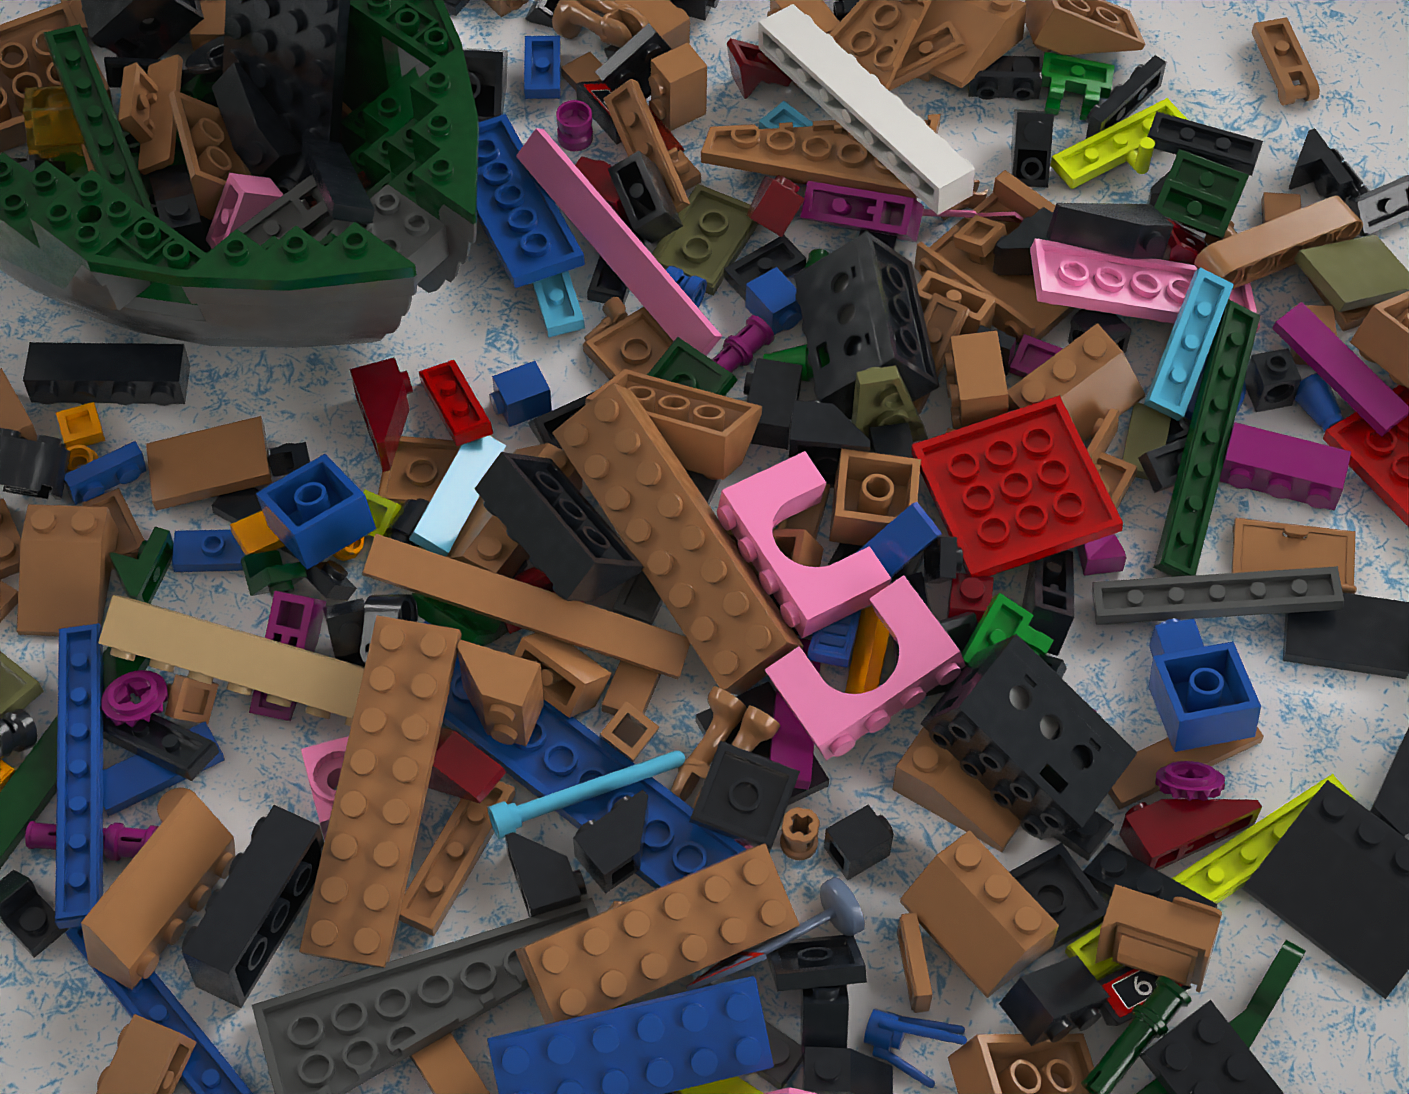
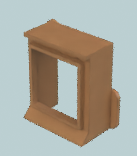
[1095,884,1222,993]

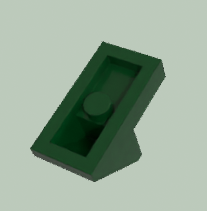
[109,527,174,604]

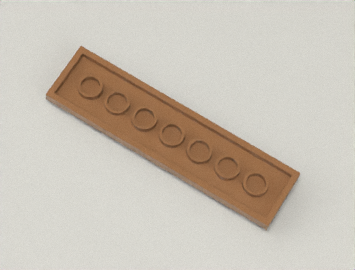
[299,615,462,968]

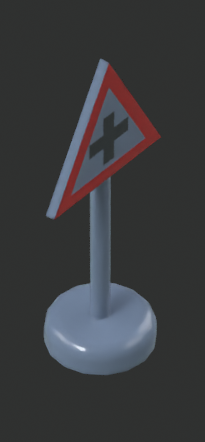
[686,877,865,991]

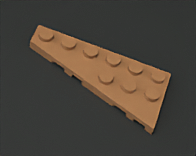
[791,0,932,91]
[701,114,941,200]

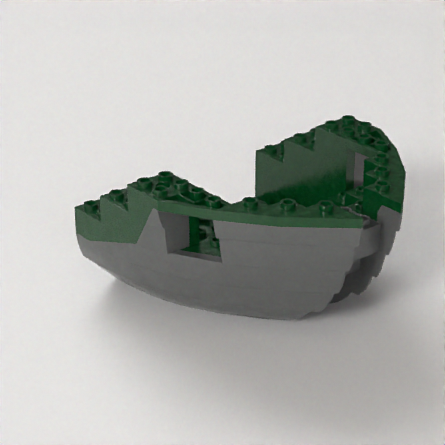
[0,0,479,348]

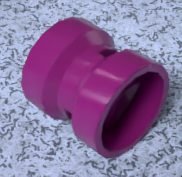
[556,100,593,152]

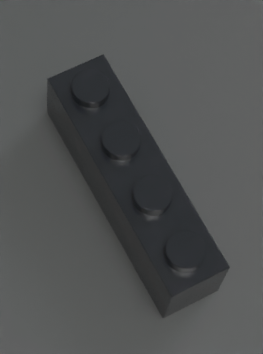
[23,342,190,406]

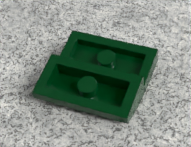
[1154,149,1249,240]
[412,593,508,646]

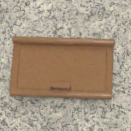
[1232,518,1357,594]

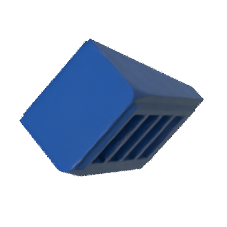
[807,609,862,668]

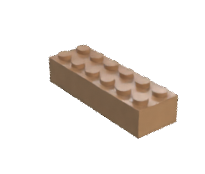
[515,843,799,1025]

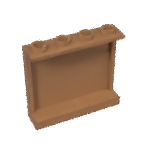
[914,170,1076,343]

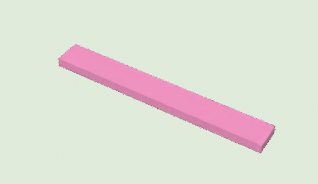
[516,128,722,356]

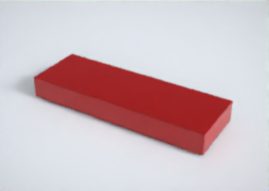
[419,360,494,446]

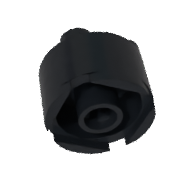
[0,428,71,500]

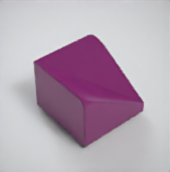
[1077,534,1127,576]

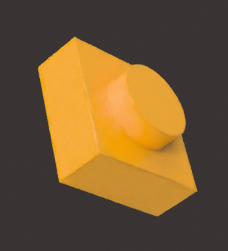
[56,402,105,449]

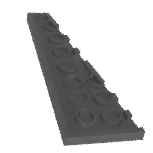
[252,898,598,1094]

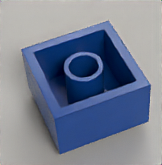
[256,454,376,570]
[1148,641,1261,752]

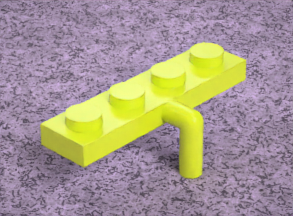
[1050,98,1188,189]

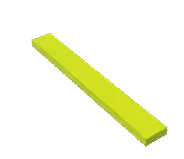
[1065,773,1355,980]

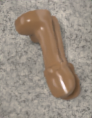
[552,0,650,48]
[671,686,781,809]

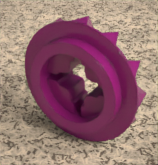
[101,670,169,728]
[1155,761,1225,801]

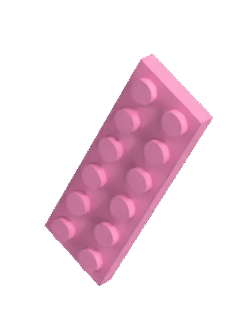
[1030,238,1260,333]

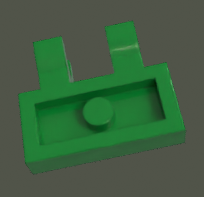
[1041,52,1115,121]
[962,593,1054,668]

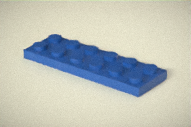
[477,114,585,289]
[487,976,774,1094]

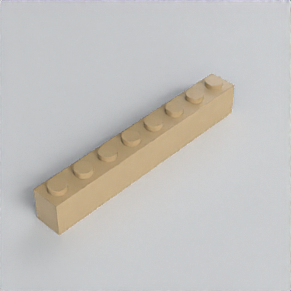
[98,595,365,727]

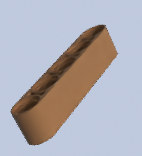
[1194,196,1363,290]

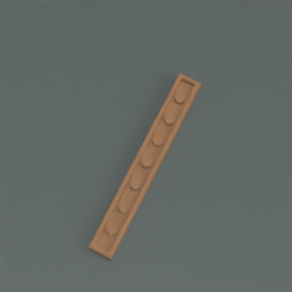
[362,534,690,680]

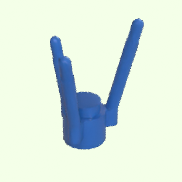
[864,1009,967,1088]

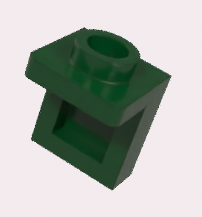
[241,550,307,597]

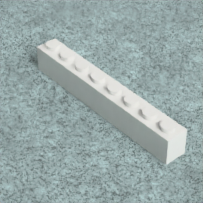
[758,4,975,215]

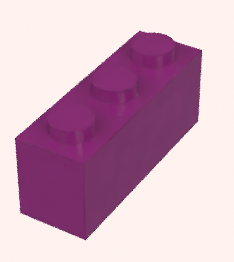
[1219,422,1351,511]

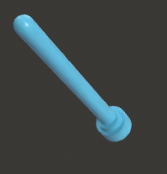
[488,750,685,839]

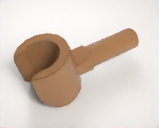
[941,180,988,220]
[584,297,628,341]

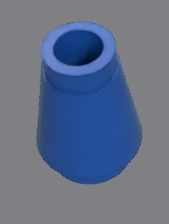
[1294,373,1344,432]

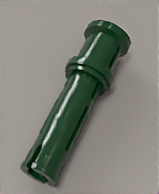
[1081,975,1192,1094]

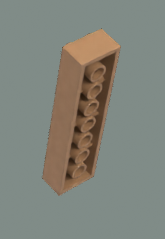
[552,383,804,695]

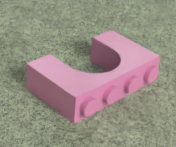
[717,451,891,638]
[765,575,966,761]

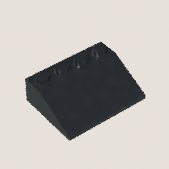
[1242,780,1409,999]

